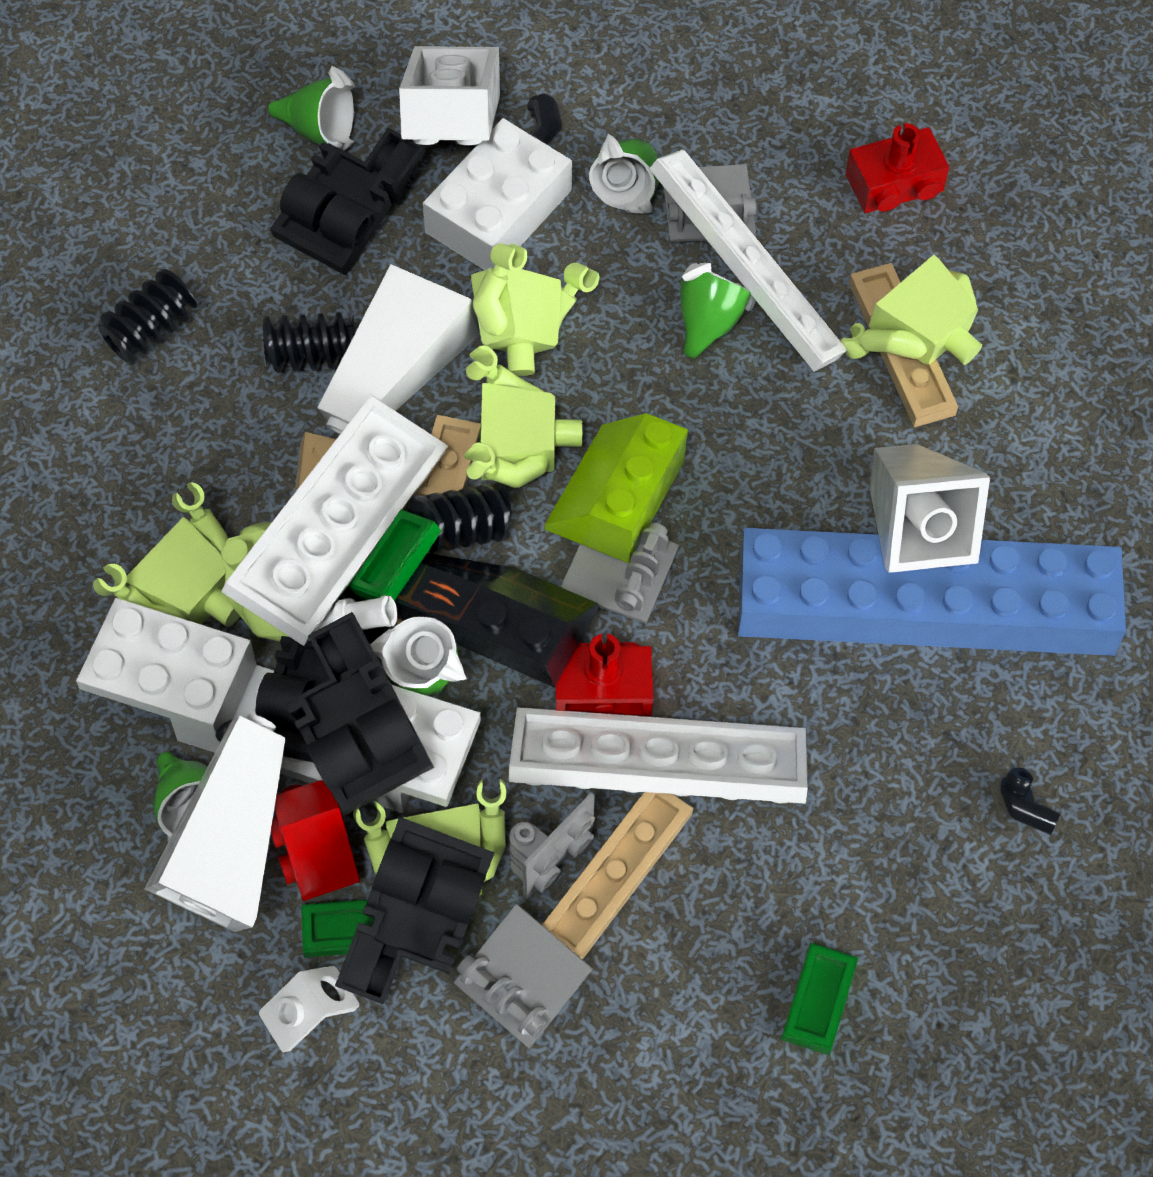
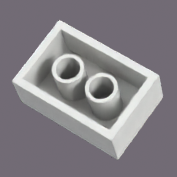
[399,46,500,145]
[423,118,572,270]

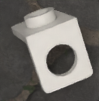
[259,966,359,1052]

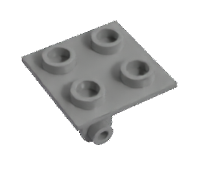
[663,164,756,242]
[561,523,680,624]
[509,793,595,900]
[454,904,593,1049]

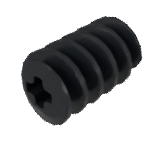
[98,269,197,365]
[263,312,355,373]
[407,482,512,554]

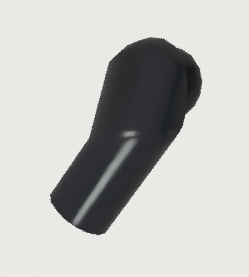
[527,93,561,145]
[1000,767,1060,835]

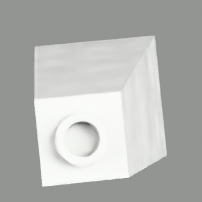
[317,264,480,434]
[870,444,990,573]
[145,714,285,932]

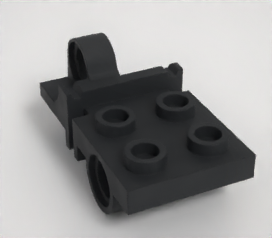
[270,128,425,275]
[286,612,434,815]
[255,626,391,762]
[335,817,495,1004]

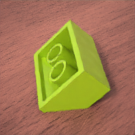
[544,413,688,563]

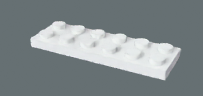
[222,395,448,646]
[509,707,808,804]

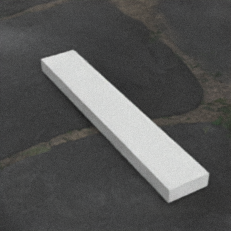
[649,149,847,372]

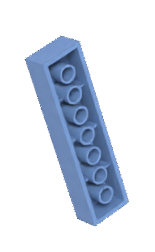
[738,528,1126,656]

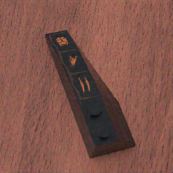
[342,553,599,688]

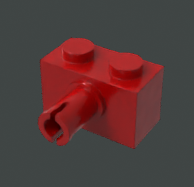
[845,123,950,214]
[555,634,653,717]
[270,780,360,901]

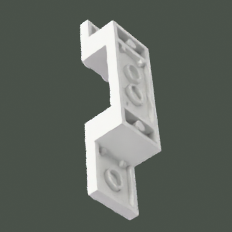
[76,598,481,813]

